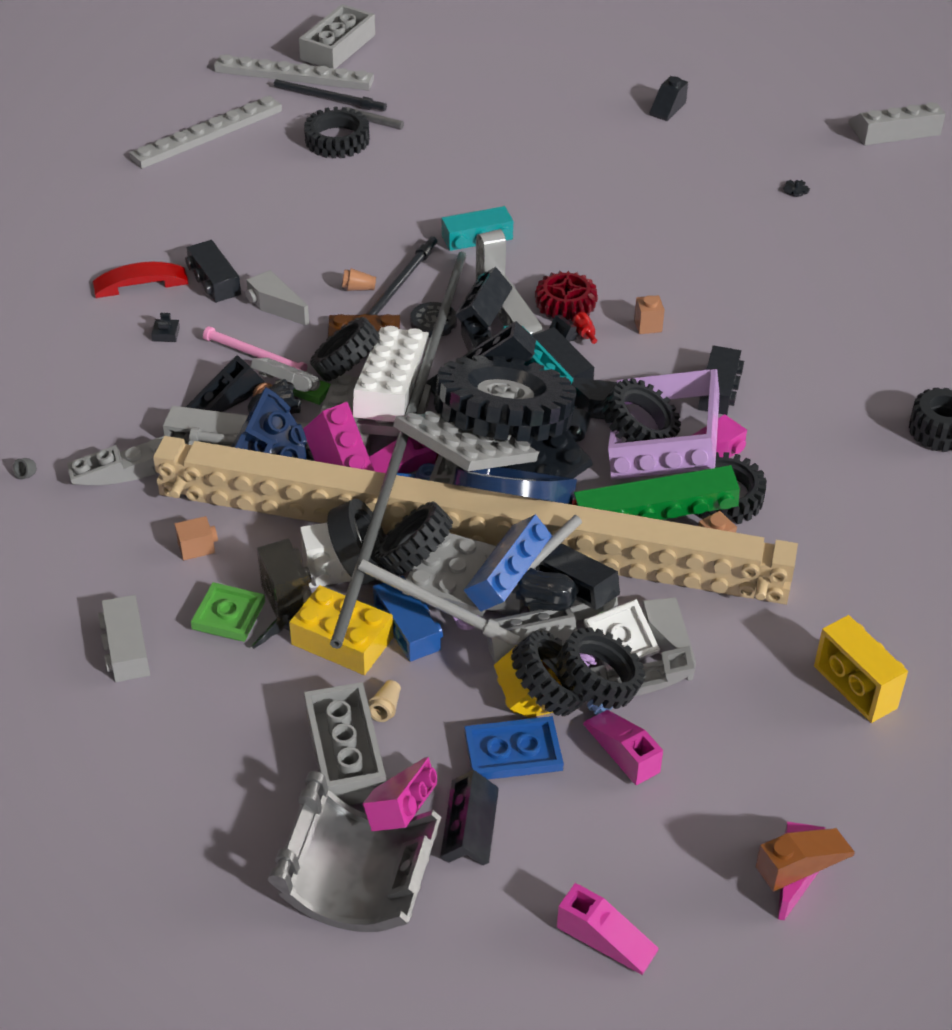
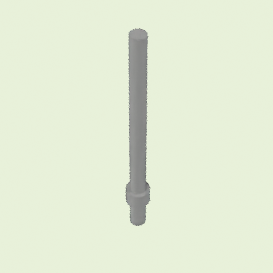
[358,559,520,647]

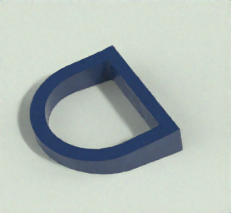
[453,466,577,505]

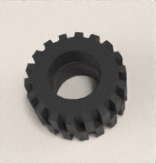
[908,387,952,452]

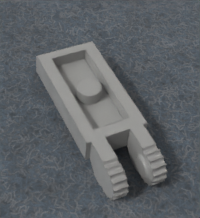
[251,358,321,392]

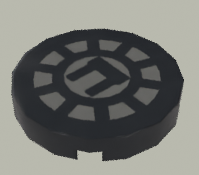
[410,302,457,338]

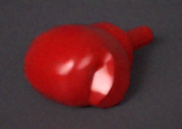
[572,311,597,344]

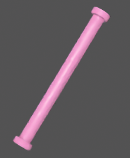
[203,326,307,372]

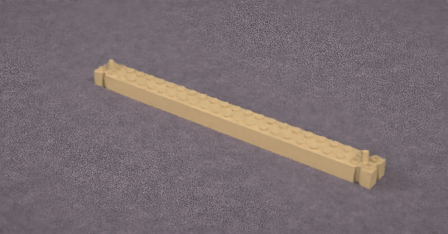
[153,436,798,605]

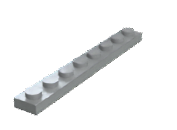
[214,54,374,91]
[130,96,282,169]

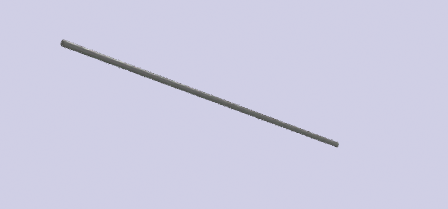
[330,252,467,649]

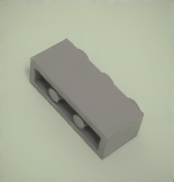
[98,594,150,682]
[487,609,577,663]

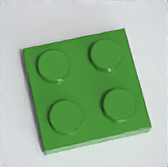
[191,582,265,642]

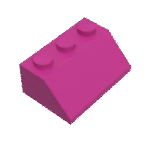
[303,402,374,471]

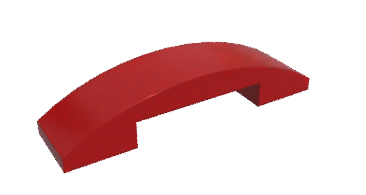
[93,262,188,298]

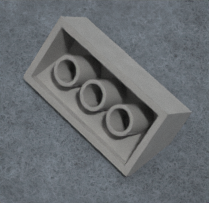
[848,102,946,146]

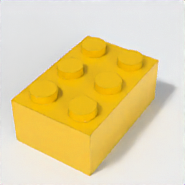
[289,585,393,676]
[814,615,908,723]

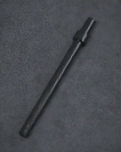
[274,79,387,111]
[366,236,438,315]

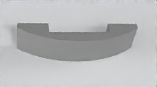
[590,646,695,696]

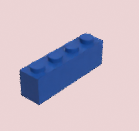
[464,514,552,612]

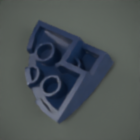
[232,387,307,460]

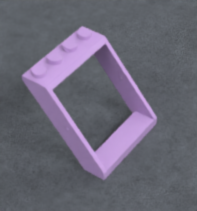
[608,369,720,479]

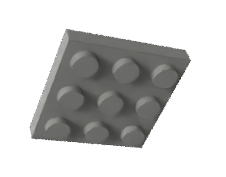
[403,533,496,616]

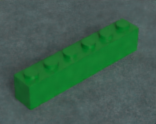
[574,465,740,520]

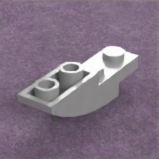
[67,434,170,485]

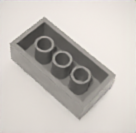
[299,4,375,69]
[304,682,386,805]

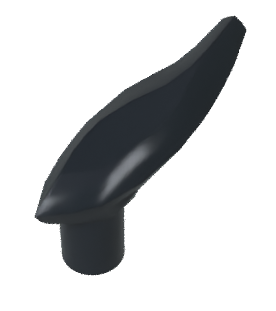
[252,612,292,649]

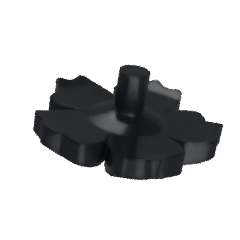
[783,180,810,197]

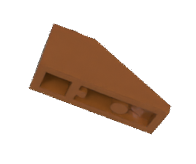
[755,828,855,892]

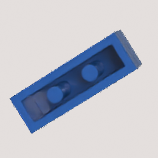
[373,576,443,662]

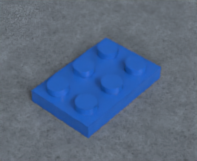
[465,716,564,780]

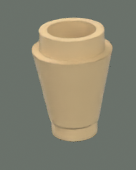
[368,680,401,722]

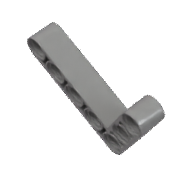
[476,229,543,335]

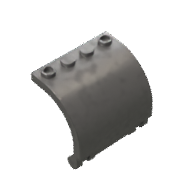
[268,771,441,932]

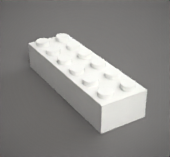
[353,326,429,422]

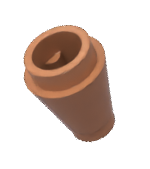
[342,268,376,291]

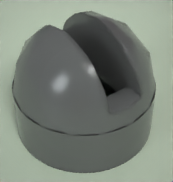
[13,458,37,479]

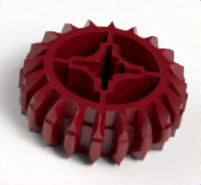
[535,270,598,321]

